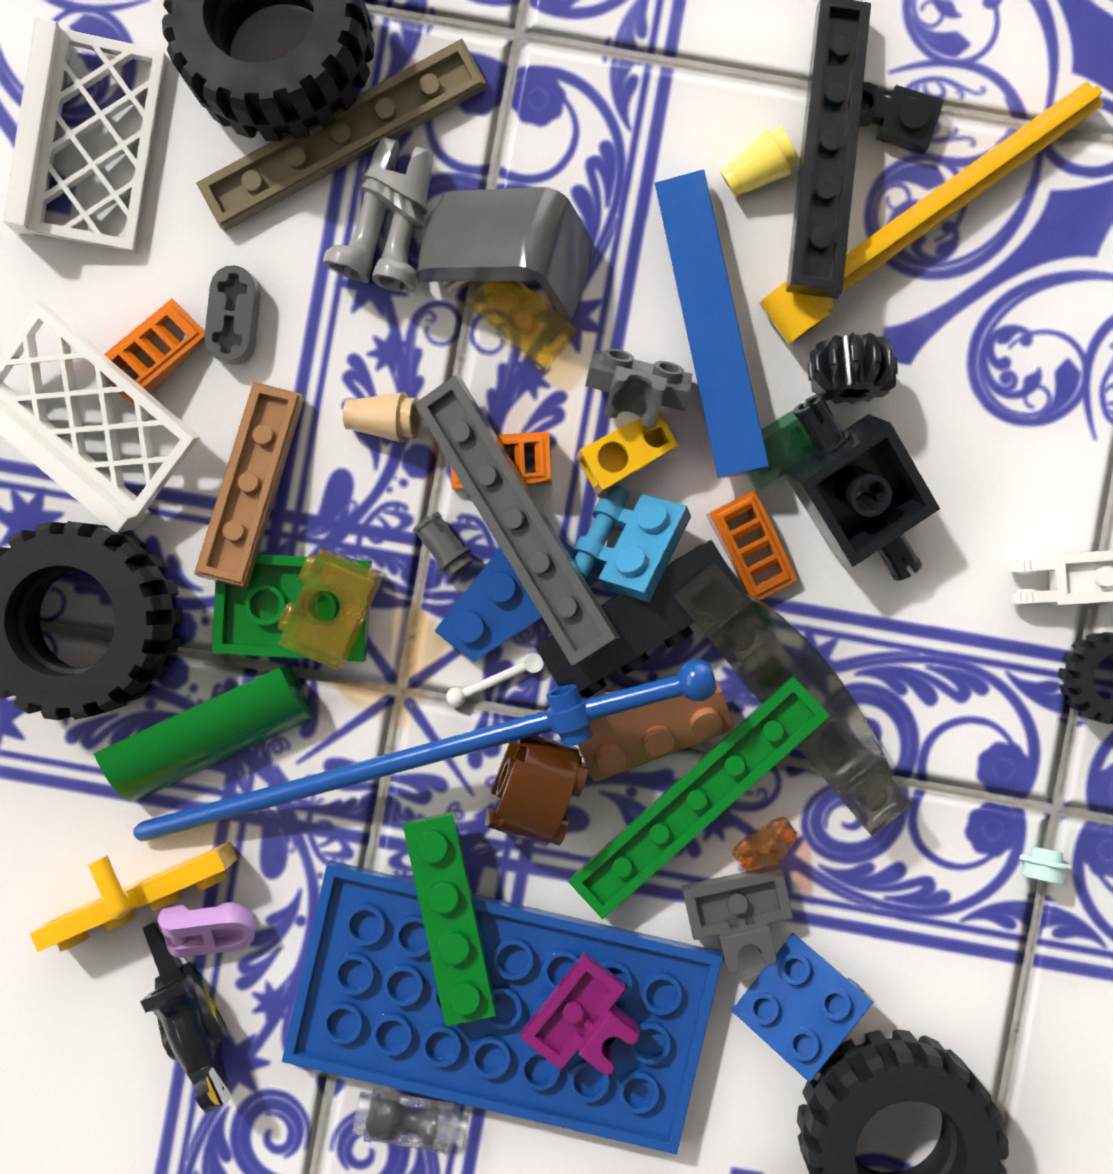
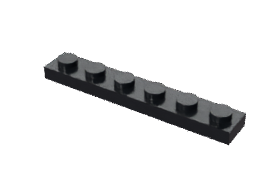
[786,0,871,299]

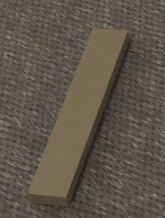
[196,39,487,231]

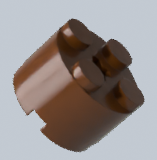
[485,735,588,846]

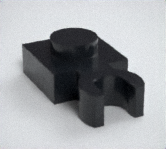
[859,82,944,155]

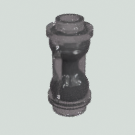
[352,1088,469,1156]

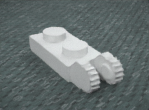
[1008,550,1113,605]

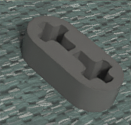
[204,265,261,365]

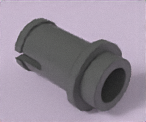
[413,511,474,579]

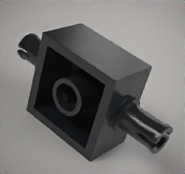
[783,394,940,581]

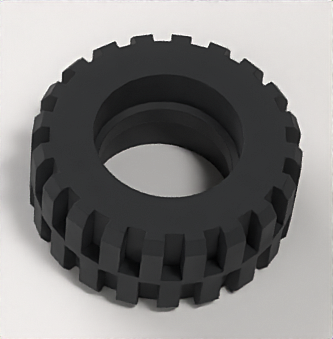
[162,0,375,141]
[0,521,183,720]
[797,1029,1009,1174]

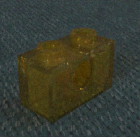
[277,548,385,670]

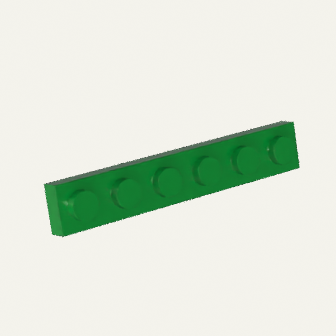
[568,675,830,920]

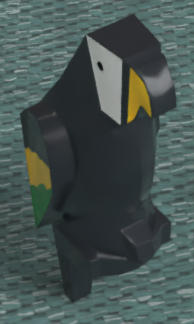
[140,922,232,1113]

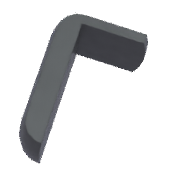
[417,187,593,319]

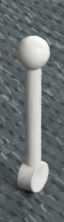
[446,653,544,707]

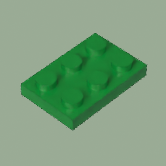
[212,554,372,662]

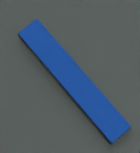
[655,169,770,480]

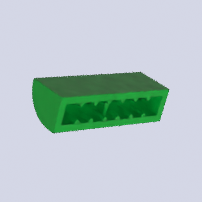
[93,664,315,802]

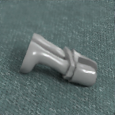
[323,137,433,293]

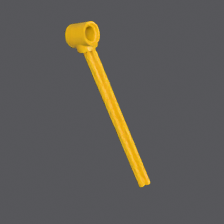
[759,81,1104,345]

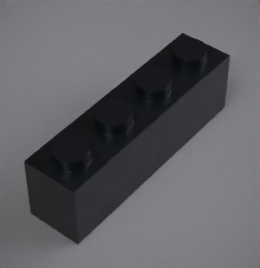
[535,539,744,699]

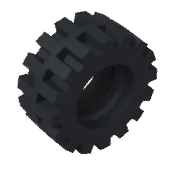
[1058,632,1113,724]

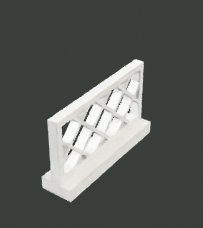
[2,17,166,253]
[0,303,200,533]

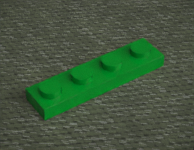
[403,811,497,1027]

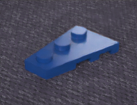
[434,536,602,662]

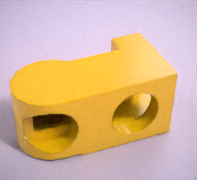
[575,411,679,496]

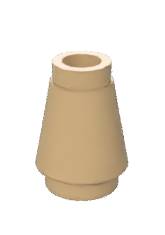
[343,392,421,443]

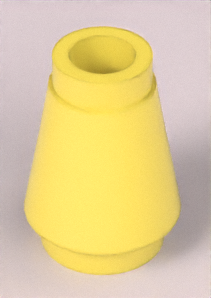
[720,127,800,198]

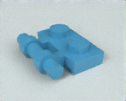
[573,485,691,602]

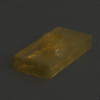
[467,281,578,371]

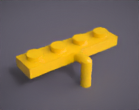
[29,841,238,952]

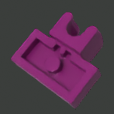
[520,951,640,1075]

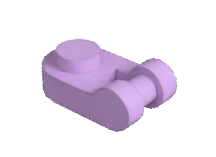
[158,902,255,958]

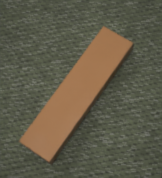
[194,382,305,589]

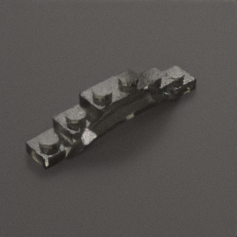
[673,562,913,836]

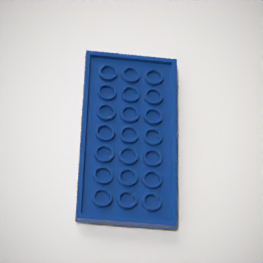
[281,860,723,1155]

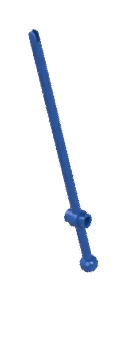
[133,659,717,841]

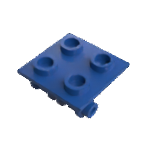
[731,933,874,1083]

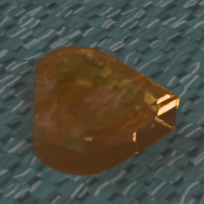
[732,817,797,871]

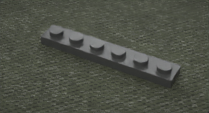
[414,375,620,666]

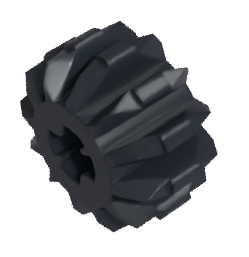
[808,332,898,404]

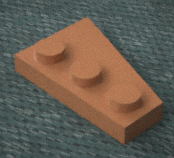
[578,680,734,783]

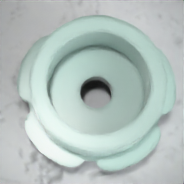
[1019,846,1072,885]

